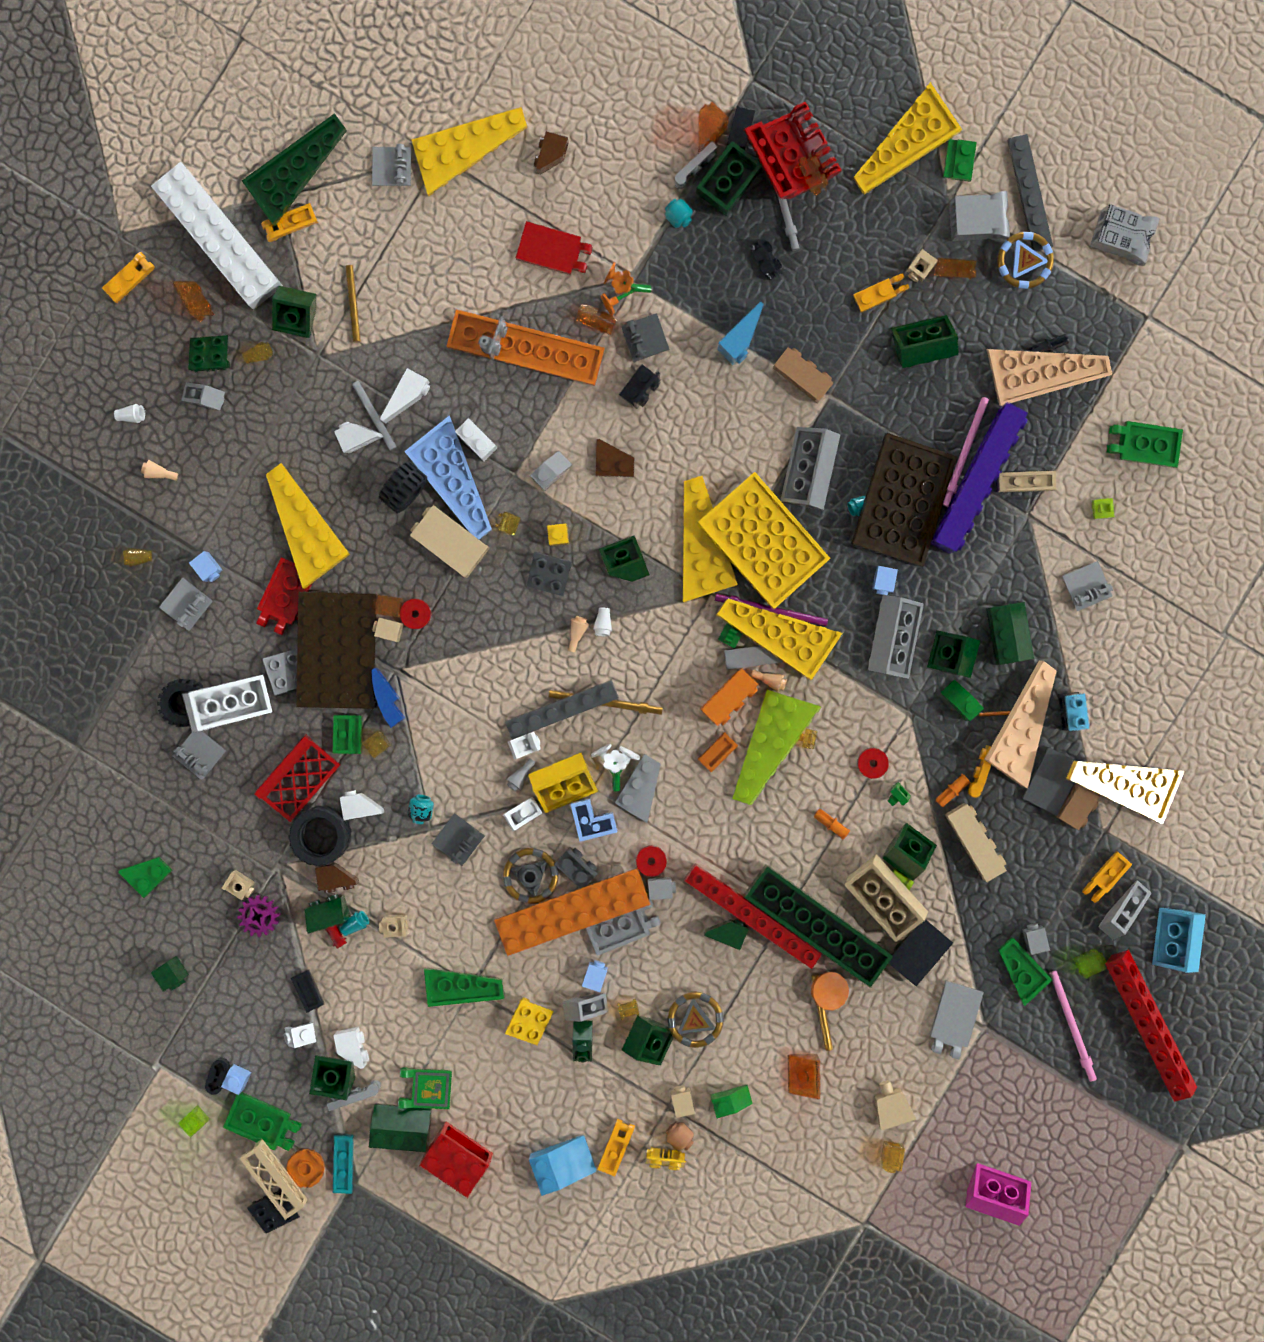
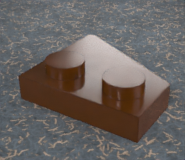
[596,439,635,477]

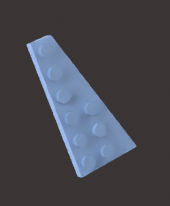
[405,416,492,540]

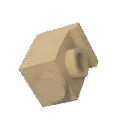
[907,249,938,282]
[222,870,255,900]
[379,915,409,938]

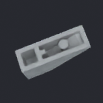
[1098,880,1152,940]

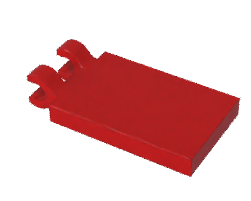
[515,221,593,275]
[256,557,313,636]

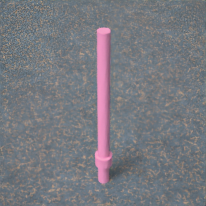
[942,397,989,507]
[1049,970,1097,1082]

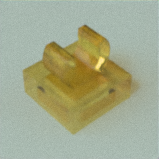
[495,512,520,536]
[798,729,818,749]

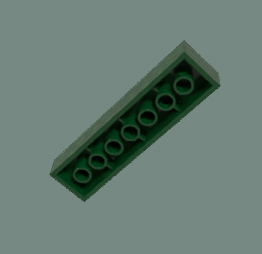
[744,864,893,988]

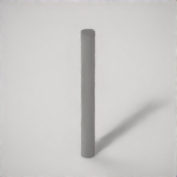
[352,381,396,451]

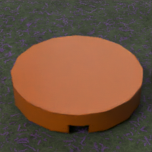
[811,971,849,1011]
[287,1148,325,1188]

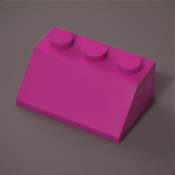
[965,1163,1031,1226]

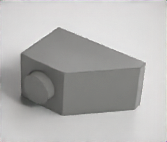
[181,383,225,410]
[530,451,572,491]
[563,993,608,1022]

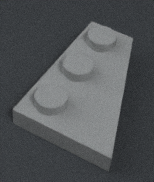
[615,754,661,823]

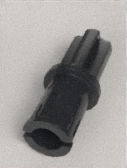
[1029,334,1069,353]

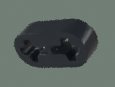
[205,1058,230,1095]

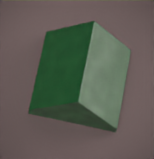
[309,1055,356,1101]

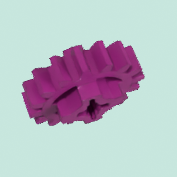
[237,895,281,937]

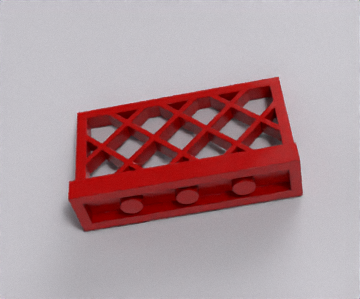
[254,734,341,822]

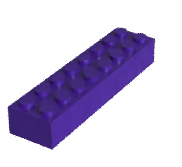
[931,402,1028,554]

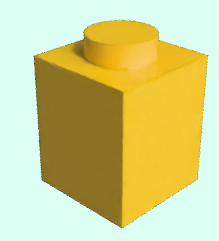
[547,524,569,546]

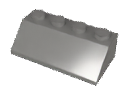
[780,427,840,510]
[868,595,924,679]

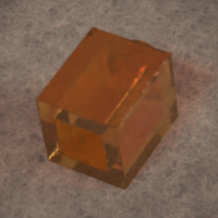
[373,595,403,618]

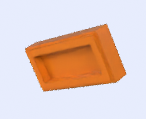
[698,732,738,772]

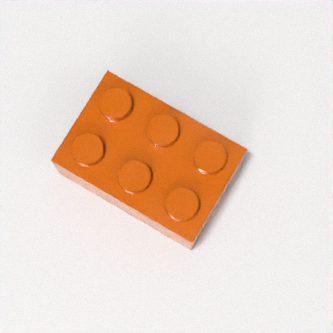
[700,668,759,726]

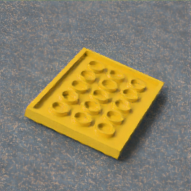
[697,472,831,609]

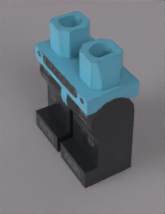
[1058,692,1090,731]

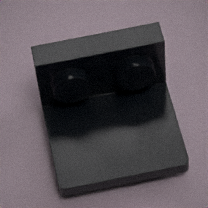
[619,364,661,409]

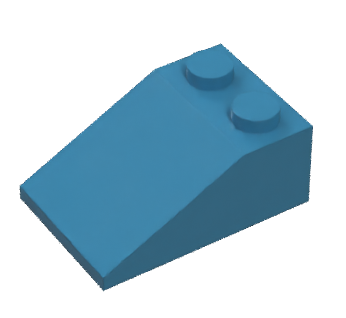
[717,302,763,365]
[529,1135,597,1196]

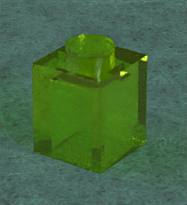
[1073,949,1106,979]
[178,1105,210,1138]

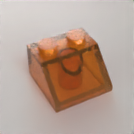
[698,101,729,154]

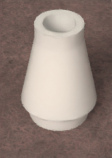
[114,404,145,423]
[593,608,612,637]

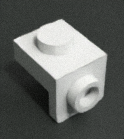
[508,732,541,759]
[284,1023,316,1048]

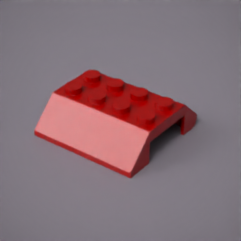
[744,102,842,199]

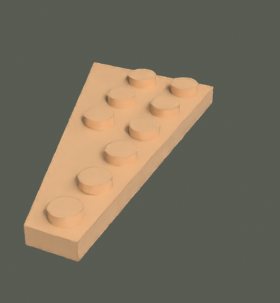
[987,349,1112,406]
[984,660,1056,789]

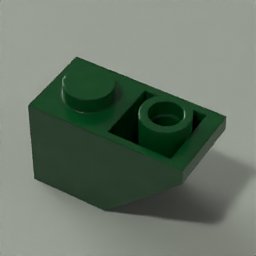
[573,1020,593,1063]

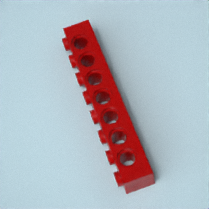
[684,863,823,969]
[1105,950,1197,1102]

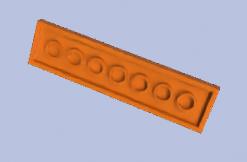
[446,309,605,386]
[494,868,651,956]

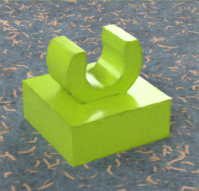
[1092,498,1115,519]

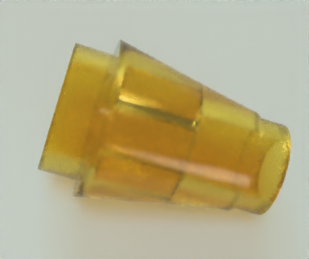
[242,342,273,363]
[123,548,153,567]

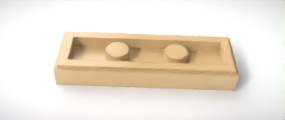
[997,471,1056,493]

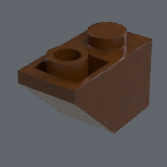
[534,131,569,175]
[315,863,359,893]

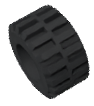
[378,461,427,514]
[157,679,203,727]

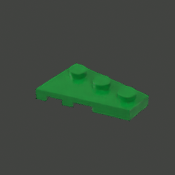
[998,937,1052,1006]

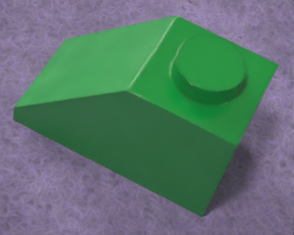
[940,680,984,721]
[711,1085,753,1119]

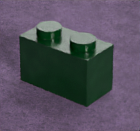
[151,956,189,992]

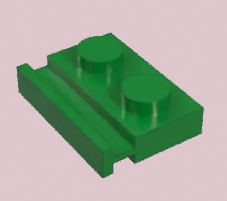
[943,138,977,182]
[333,715,362,754]

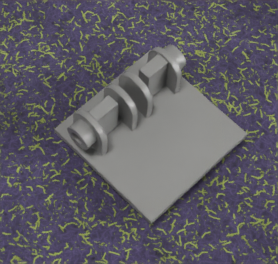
[372,144,411,186]
[479,316,508,360]
[1062,561,1113,611]
[159,577,213,631]
[262,648,297,695]
[173,730,226,780]

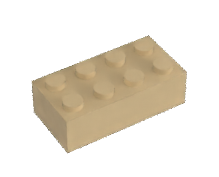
[844,854,928,942]

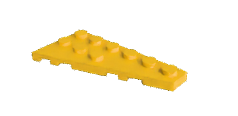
[411,107,527,197]

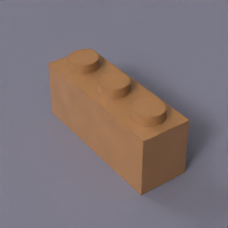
[773,347,833,404]
[1055,783,1101,830]

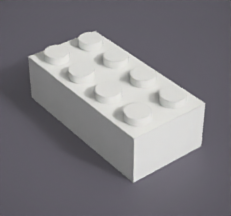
[183,675,272,732]

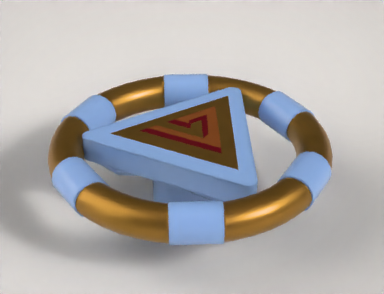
[997,232,1054,289]

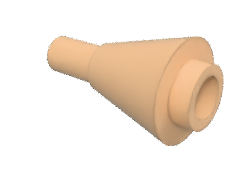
[141,460,178,481]
[568,616,589,652]
[751,670,787,693]

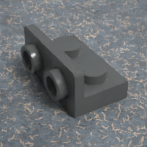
[554,847,598,888]

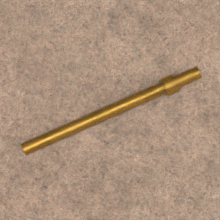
[549,690,663,715]

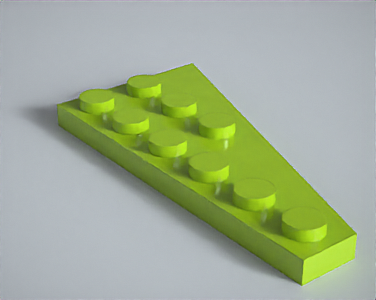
[732,690,822,805]

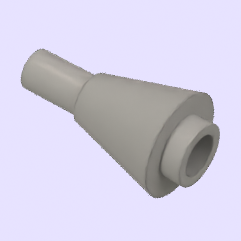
[506,758,536,791]

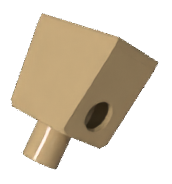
[875,1080,916,1131]

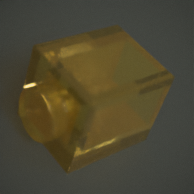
[362,731,392,758]
[880,1141,905,1173]

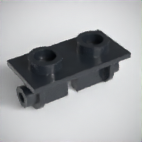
[751,239,783,280]

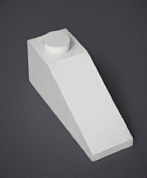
[380,368,430,423]

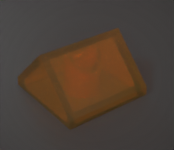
[788,1054,820,1099]

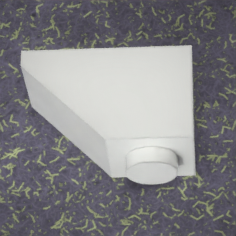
[334,422,383,453]
[340,790,384,820]

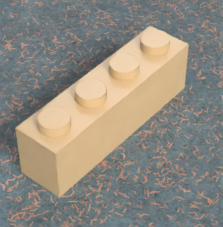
[944,803,1007,882]

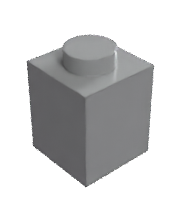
[648,877,676,900]
[1022,923,1050,955]

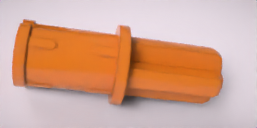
[936,774,971,807]
[814,809,850,840]

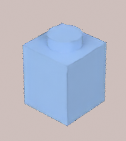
[189,551,222,582]
[872,566,898,596]
[582,960,608,992]
[221,1064,252,1095]

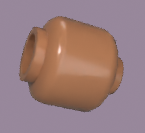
[665,1122,694,1151]

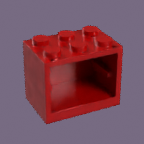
[419,1121,493,1198]

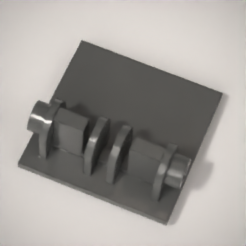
[621,313,670,362]
[527,552,572,596]
[432,813,485,866]

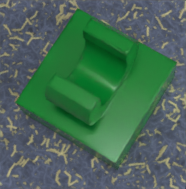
[718,623,743,649]
[887,782,911,806]

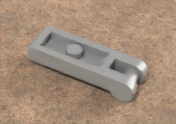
[675,141,717,189]
[327,1080,381,1111]

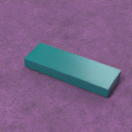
[333,1134,354,1194]

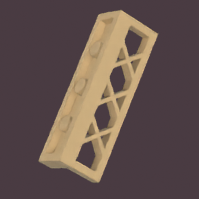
[240,1139,307,1220]

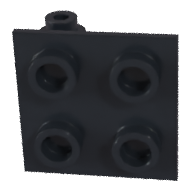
[247,1188,300,1234]

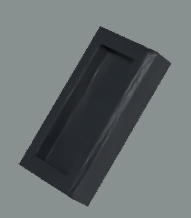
[727,106,755,150]
[291,969,325,1013]

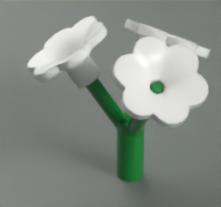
[590,744,640,792]

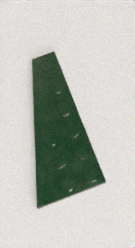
[242,113,347,227]

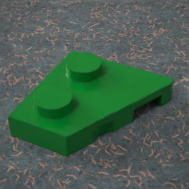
[118,857,173,898]

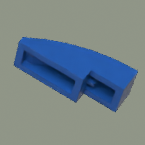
[372,668,405,728]

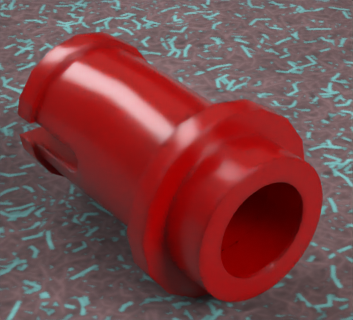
[325,925,347,949]

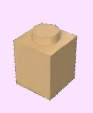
[373,618,404,642]
[671,1086,695,1118]

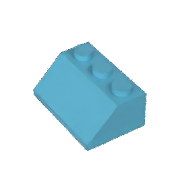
[1152,908,1206,973]

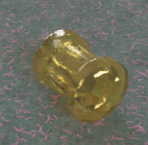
[617,998,640,1020]

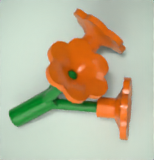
[601,262,651,316]

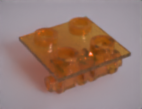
[172,281,214,322]

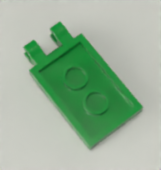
[1106,421,1183,468]
[223,1092,302,1151]

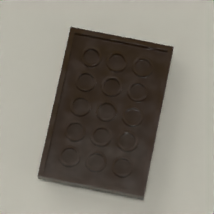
[851,433,957,567]
[296,592,377,709]

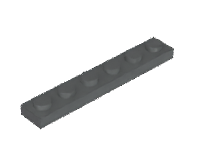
[1007,134,1053,252]
[505,680,619,740]

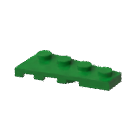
[424,968,505,1007]

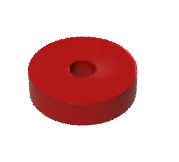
[400,599,431,629]
[857,748,889,779]
[636,845,667,877]

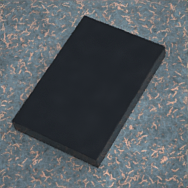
[889,919,953,986]

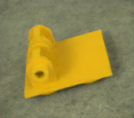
[505,997,554,1045]
[645,1147,686,1171]

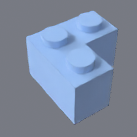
[570,798,618,842]

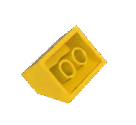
[528,753,598,813]

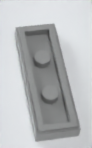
[724,646,783,670]

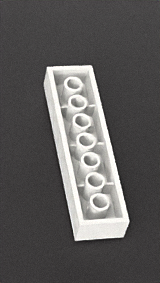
[151,162,283,310]

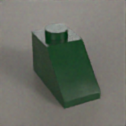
[704,918,749,950]

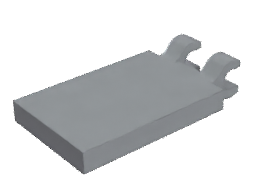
[586,900,661,956]
[930,980,984,1060]

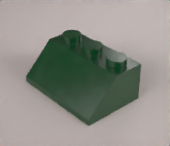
[891,315,959,368]
[986,602,1034,665]
[368,1104,432,1152]

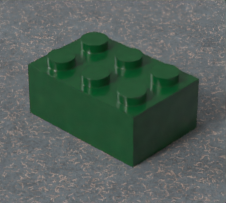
[696,141,762,216]

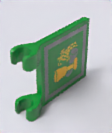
[398,1067,452,1109]

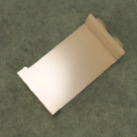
[410,505,490,578]

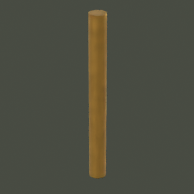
[345,265,361,343]
[811,974,833,1051]

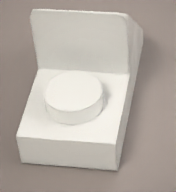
[503,797,542,831]

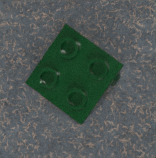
[188,335,230,373]

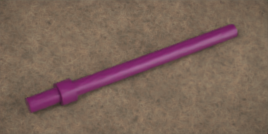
[714,593,828,626]

